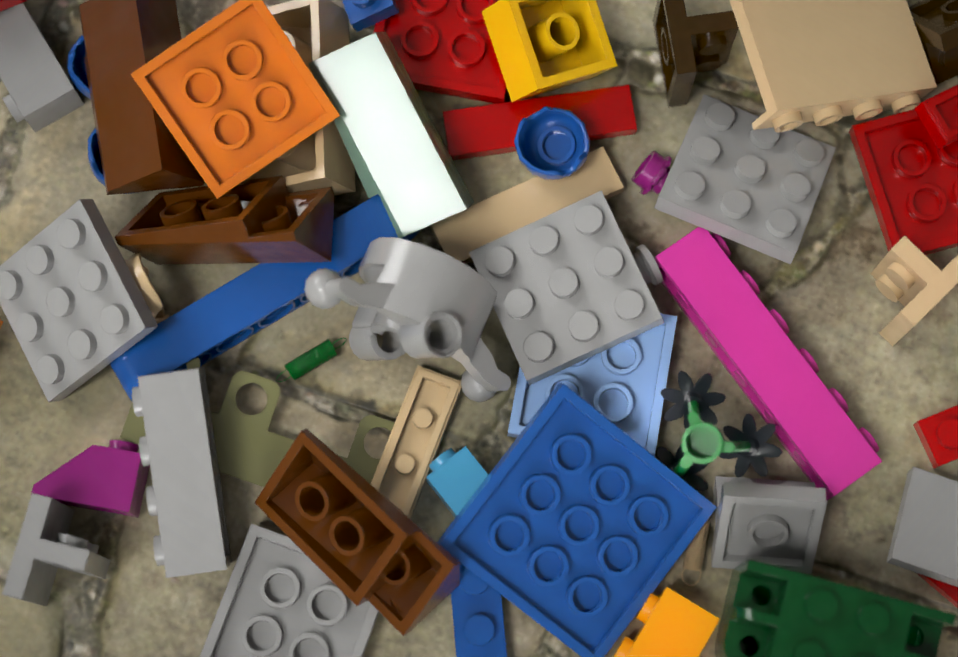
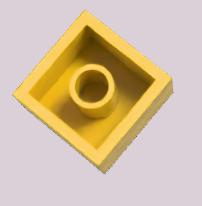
[481,0,618,102]

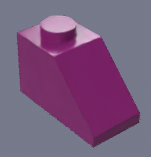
[31,440,150,518]

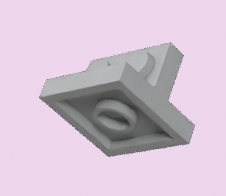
[711,476,827,574]
[2,493,111,607]

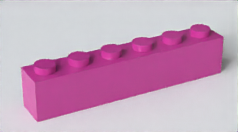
[655,227,882,501]

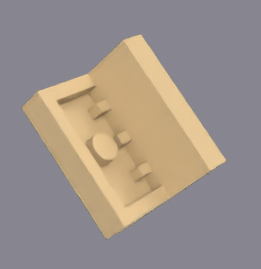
[870,236,958,347]

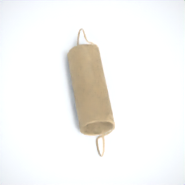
[681,517,710,586]

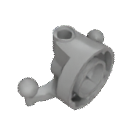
[304,237,511,402]

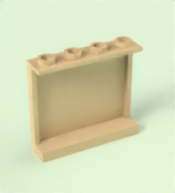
[730,0,937,132]

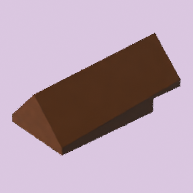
[79,0,204,195]
[115,175,334,265]
[254,429,460,636]

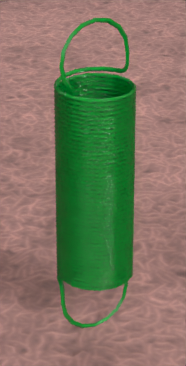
[276,338,347,382]

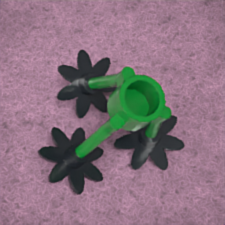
[657,371,783,491]

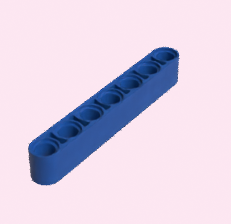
[109,194,420,402]

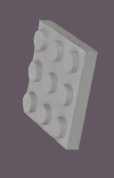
[654,94,836,264]
[469,190,664,385]
[0,199,158,402]
[200,524,379,657]

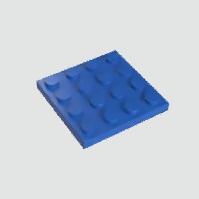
[437,383,717,657]

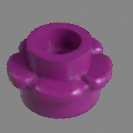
[631,150,672,195]

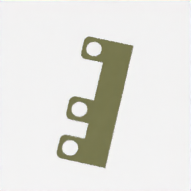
[120,357,405,487]

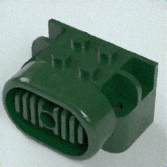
[715,559,956,657]

